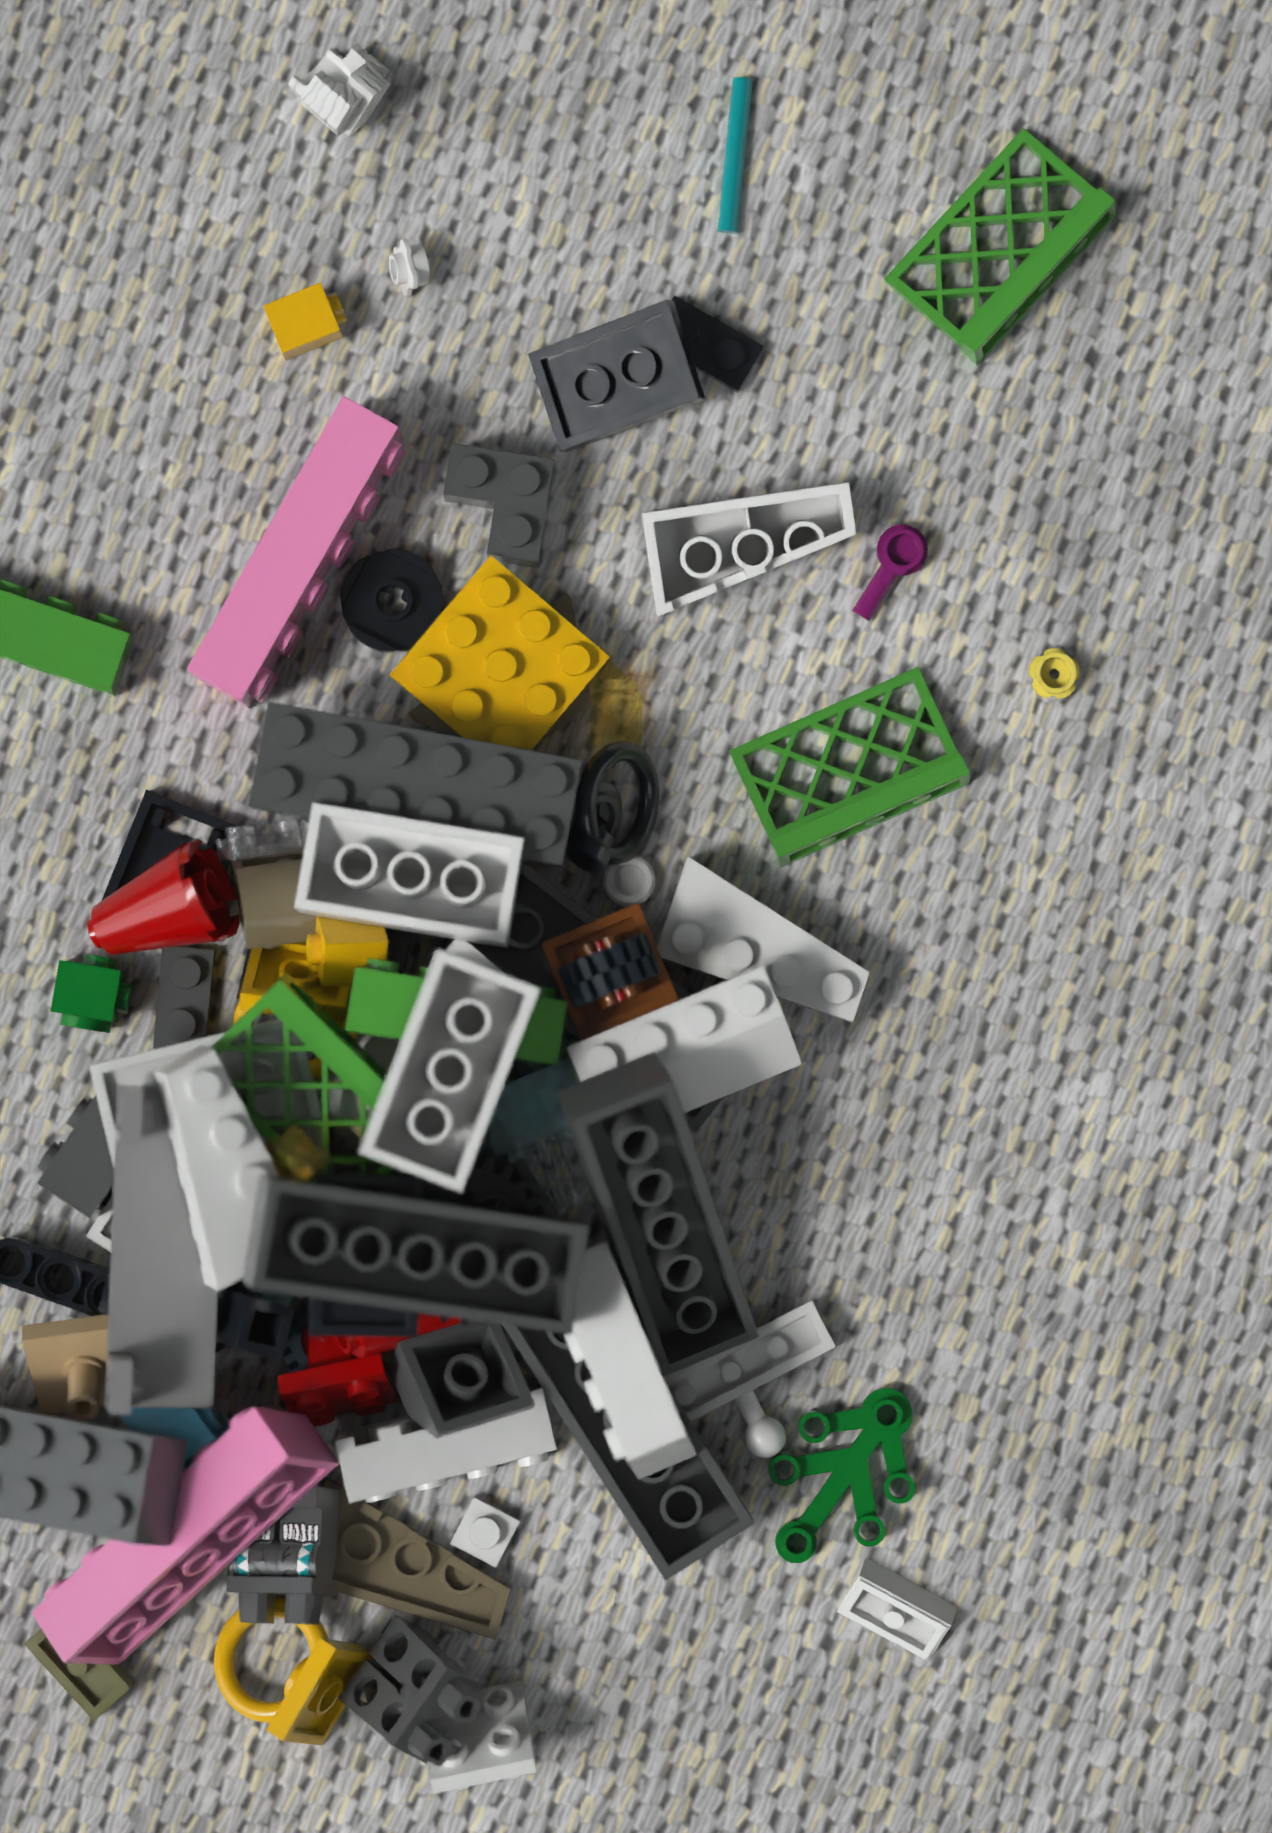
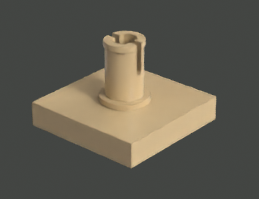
[22,1314,108,1420]

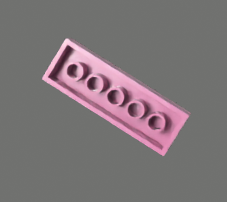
[186,395,406,709]
[31,1407,339,1665]

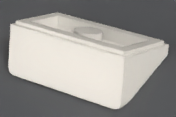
[837,1558,957,1661]

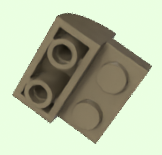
[230,847,317,949]

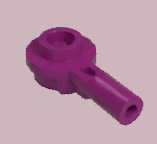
[852,525,928,621]

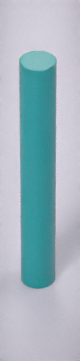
[717,77,753,234]

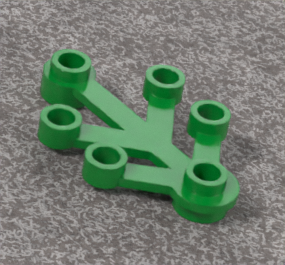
[768,1388,915,1563]

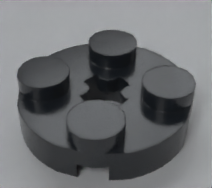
[340,548,444,653]

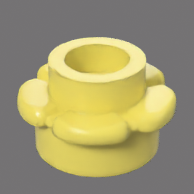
[1029,648,1080,699]

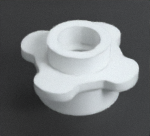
[389,239,430,296]

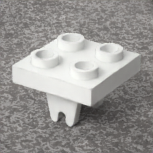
[427,1680,537,1794]

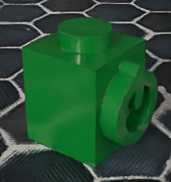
[50,954,133,1033]

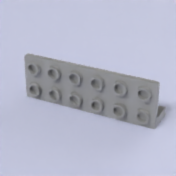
[105,1085,217,1415]

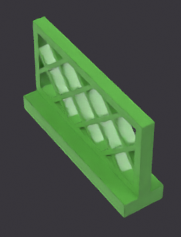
[884,128,1116,366]
[729,667,970,868]
[211,972,394,1181]

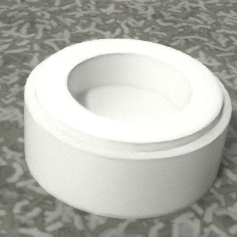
[603,856,655,907]

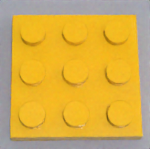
[389,555,610,751]

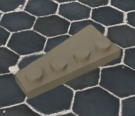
[323,1477,511,1640]

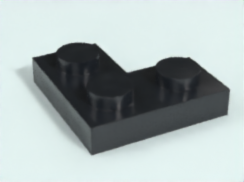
[672,295,764,393]

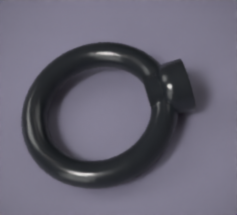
[566,741,659,873]

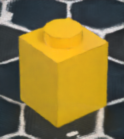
[263,282,347,361]
[306,916,388,986]

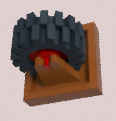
[541,903,679,1041]

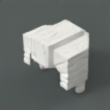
[288,43,391,137]

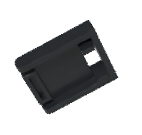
[102,790,244,900]

